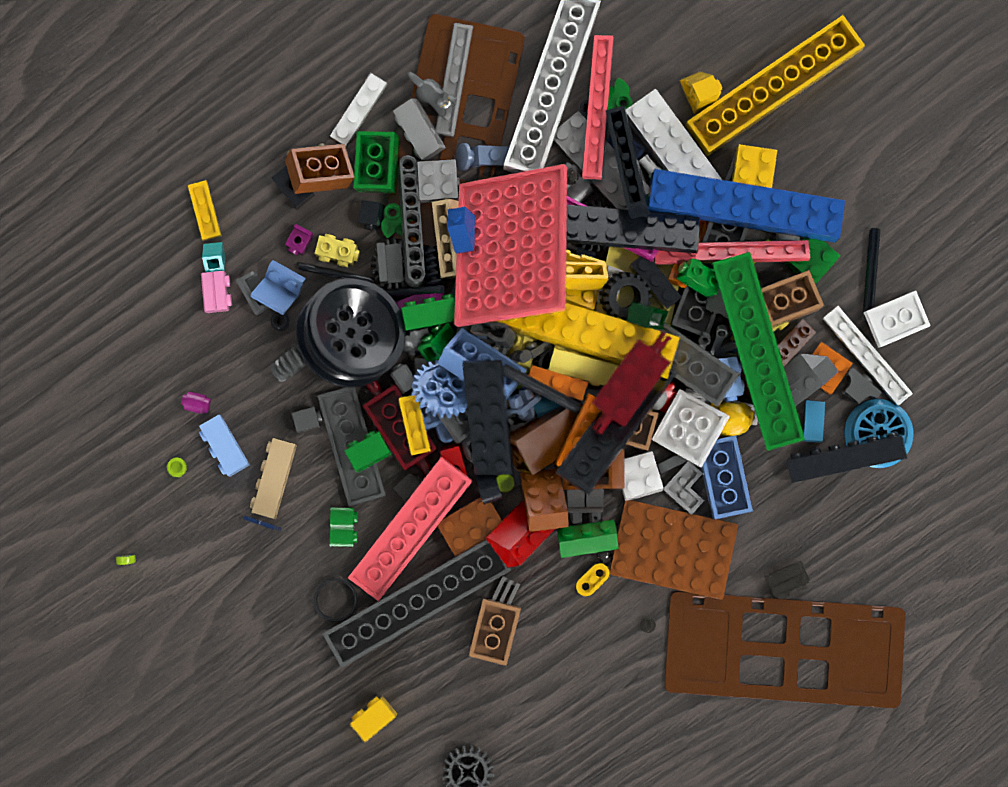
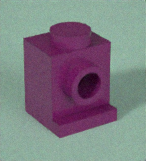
[285,224,314,256]

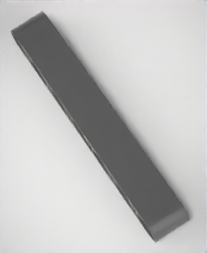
[397,155,425,287]

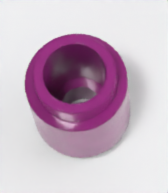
[181,391,211,414]

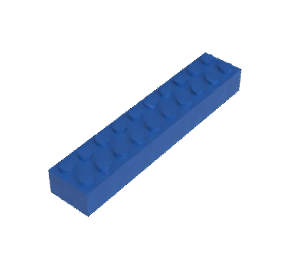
[648,169,845,243]

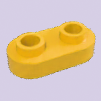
[576,563,609,596]

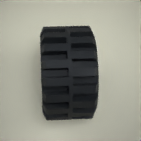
[599,271,652,321]

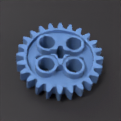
[411,360,467,418]

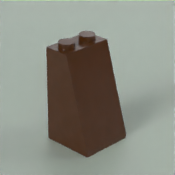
[510,406,578,475]

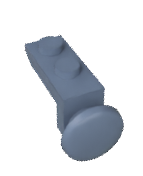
[455,143,510,171]

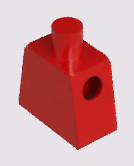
[440,443,467,475]

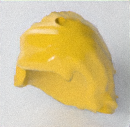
[710,401,754,439]

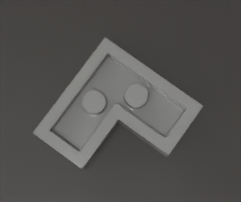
[663,461,704,515]

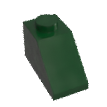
[627,302,668,329]

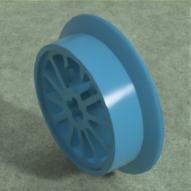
[844,399,914,468]

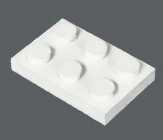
[864,291,930,348]

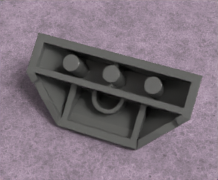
[784,353,839,406]

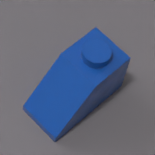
[447,206,475,254]

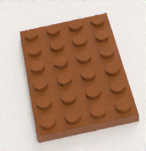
[609,500,739,600]

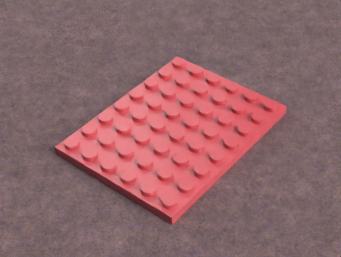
[454,164,567,327]

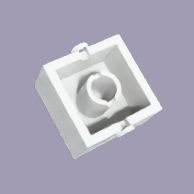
[622,451,663,501]

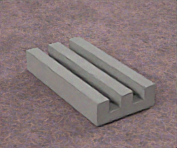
[492,576,520,605]

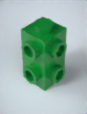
[676,259,719,297]
[418,323,456,362]

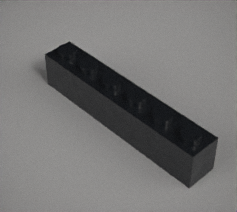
[606,106,650,219]
[787,431,907,483]

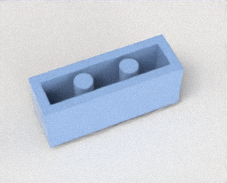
[199,415,250,477]

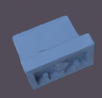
[251,260,306,315]

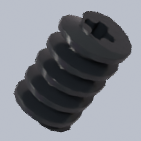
[423,246,447,287]

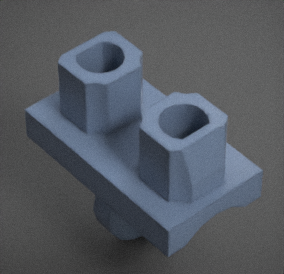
[507,386,542,421]

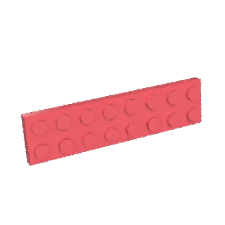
[348,457,472,601]

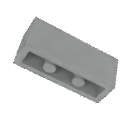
[393,98,446,160]

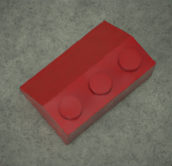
[485,501,555,568]

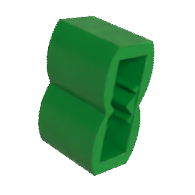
[330,507,358,547]

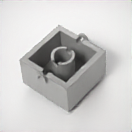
[417,159,459,203]

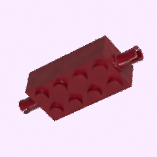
[592,331,672,434]
[363,380,438,477]

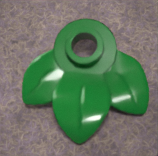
[608,78,633,110]
[381,203,414,238]

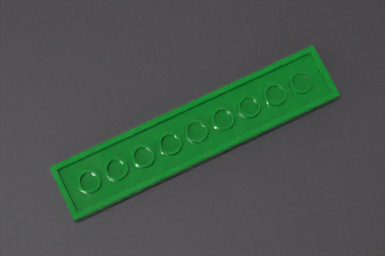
[712,252,805,451]

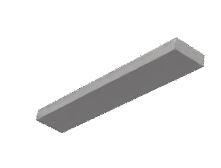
[436,23,473,138]

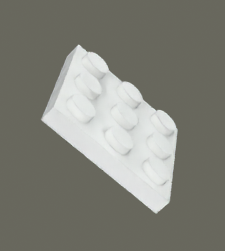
[651,389,730,467]

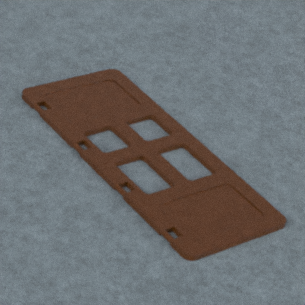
[381,14,525,247]
[665,592,905,708]

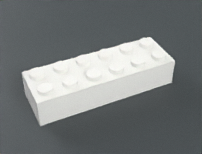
[626,89,722,180]

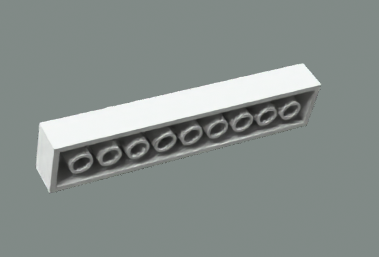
[503,0,601,173]

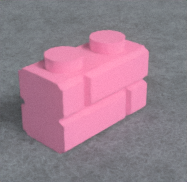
[201,271,232,313]

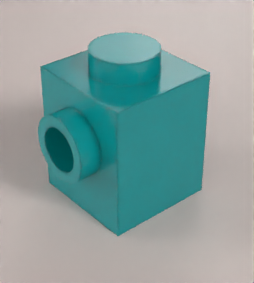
[202,242,226,273]

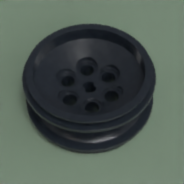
[296,279,405,388]

